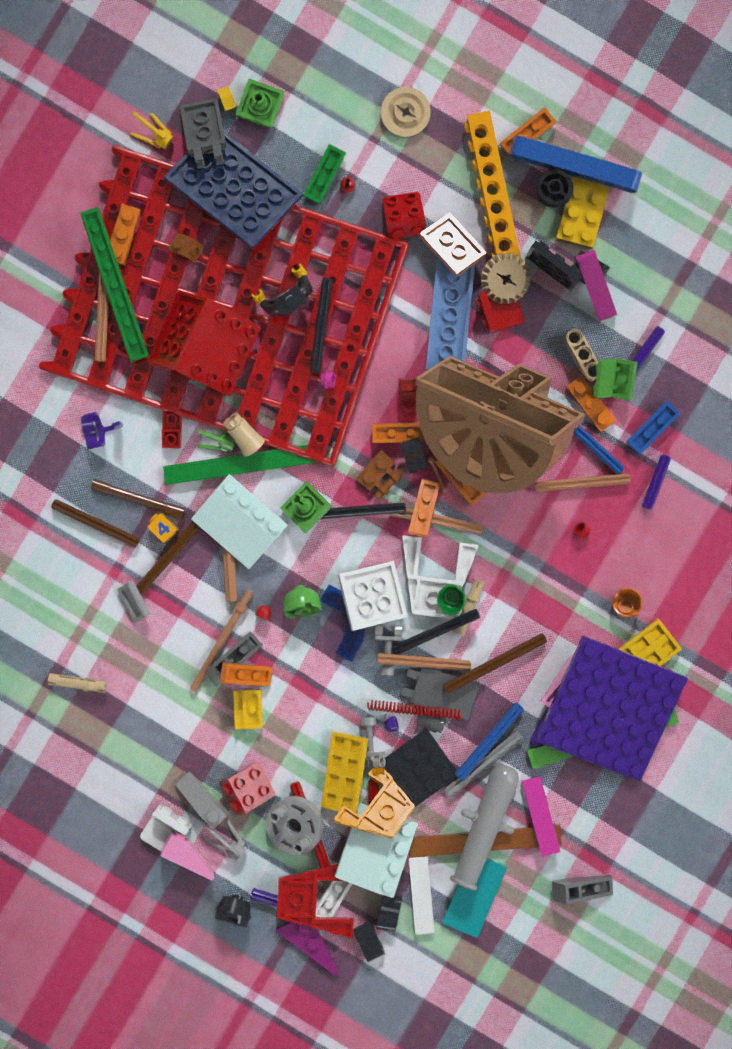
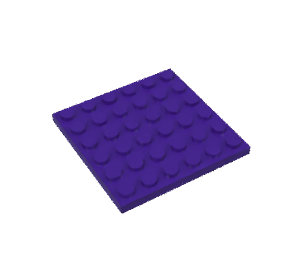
[535,635,688,781]

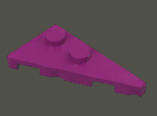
[276,922,339,975]

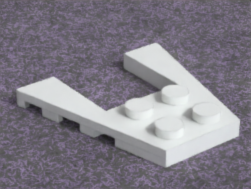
[402,535,479,619]

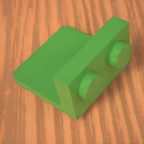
[593,358,638,400]

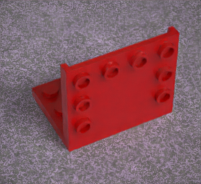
[148,290,261,397]

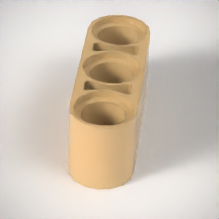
[564,329,599,382]

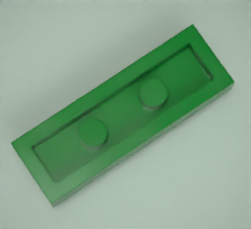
[303,144,346,205]

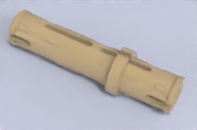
[453,578,486,636]
[48,673,107,693]

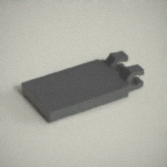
[180,98,227,169]
[400,668,479,720]

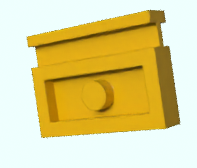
[233,689,263,729]

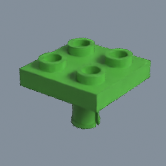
[236,78,285,129]
[280,481,332,534]

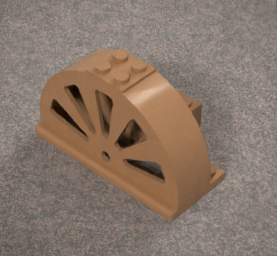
[415,356,585,494]

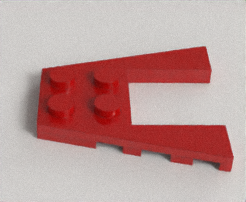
[276,864,354,939]

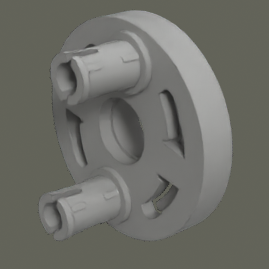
[266,796,324,855]

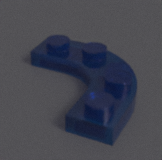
[320,584,366,662]

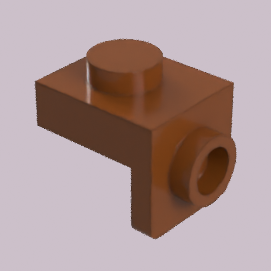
[168,232,203,262]

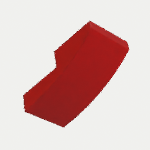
[162,408,182,448]

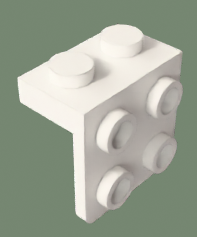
[140,804,192,851]

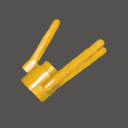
[130,111,174,150]

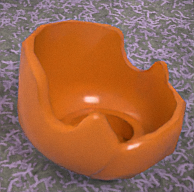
[612,588,643,619]

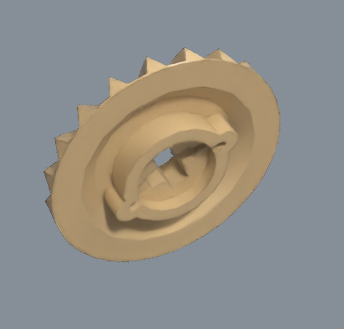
[381,87,431,138]
[481,253,531,304]

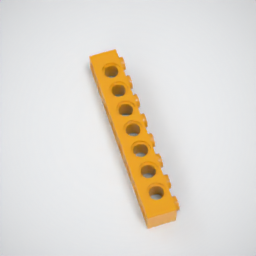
[464,110,521,258]

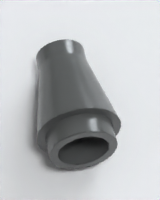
[416,712,446,733]

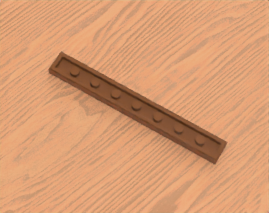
[408,825,562,858]

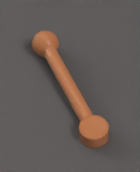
[428,456,447,494]

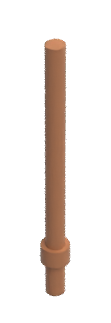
[190,589,253,692]

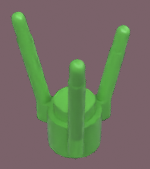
[197,428,236,453]

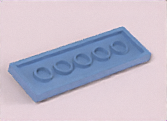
[426,257,475,370]

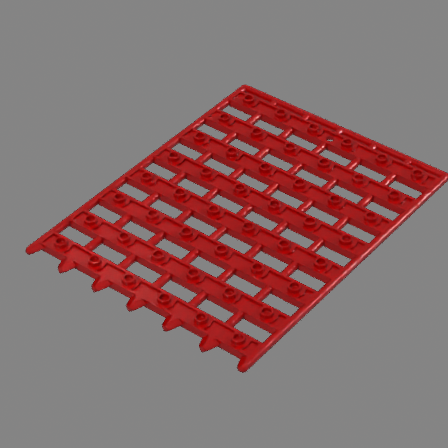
[39,145,409,467]

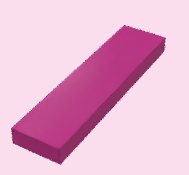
[576,250,618,321]
[521,776,561,857]

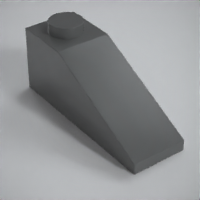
[204,631,263,686]
[552,875,613,905]

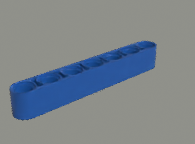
[509,136,642,193]

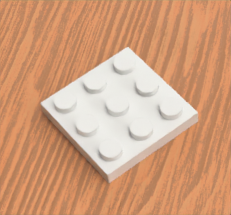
[338,561,407,631]

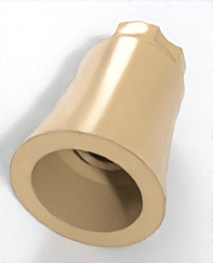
[223,413,265,457]

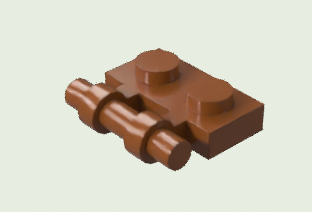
[356,450,405,500]

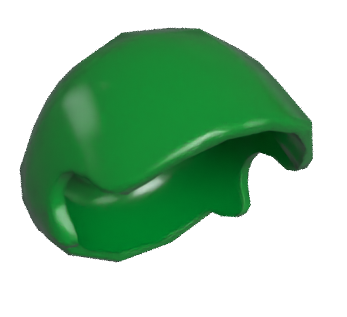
[437,584,466,615]

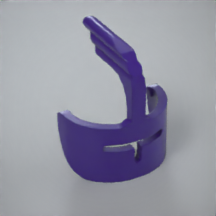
[81,412,123,449]

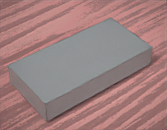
[117,581,151,623]

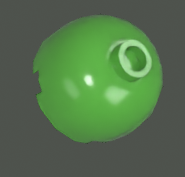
[283,585,322,619]

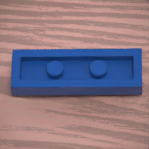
[626,400,681,455]

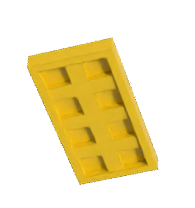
[556,176,610,249]
[618,618,682,666]
[321,731,368,814]

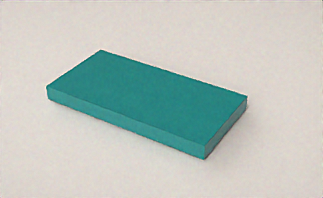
[442,858,507,938]

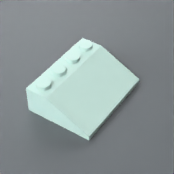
[191,474,288,569]
[334,802,418,898]

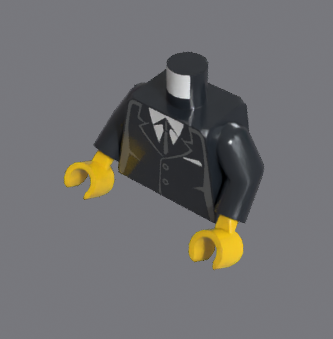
[252,264,313,317]

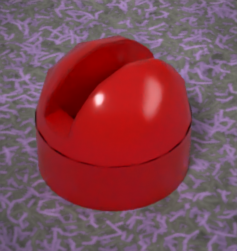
[340,177,355,193]
[573,522,590,539]
[255,605,271,621]

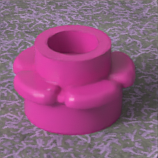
[321,370,336,389]

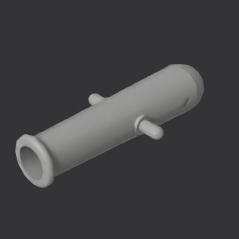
[450,764,519,891]

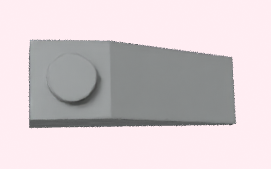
[176,771,229,829]

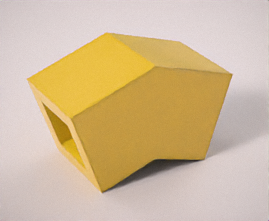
[218,86,236,111]

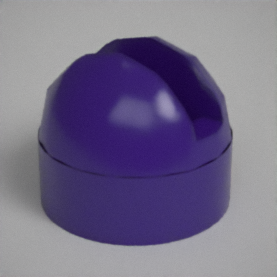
[384,716,399,732]

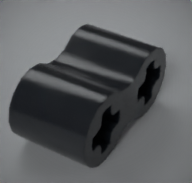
[400,437,428,474]
[376,895,402,933]
[353,921,386,962]

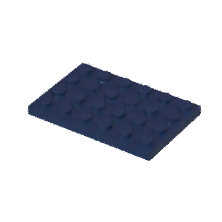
[164,132,303,250]

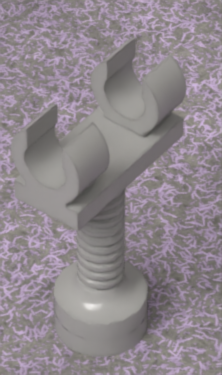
[375,624,402,675]
[360,717,386,768]

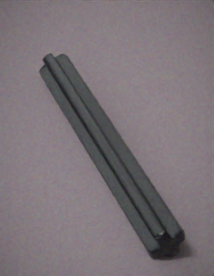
[310,278,333,374]
[321,503,406,519]
[392,609,480,655]

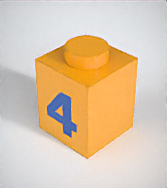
[147,513,180,543]

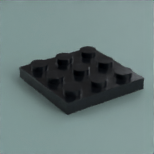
[526,240,583,292]
[384,728,457,807]

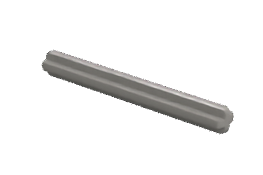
[444,731,523,798]

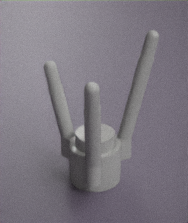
[203,820,246,861]

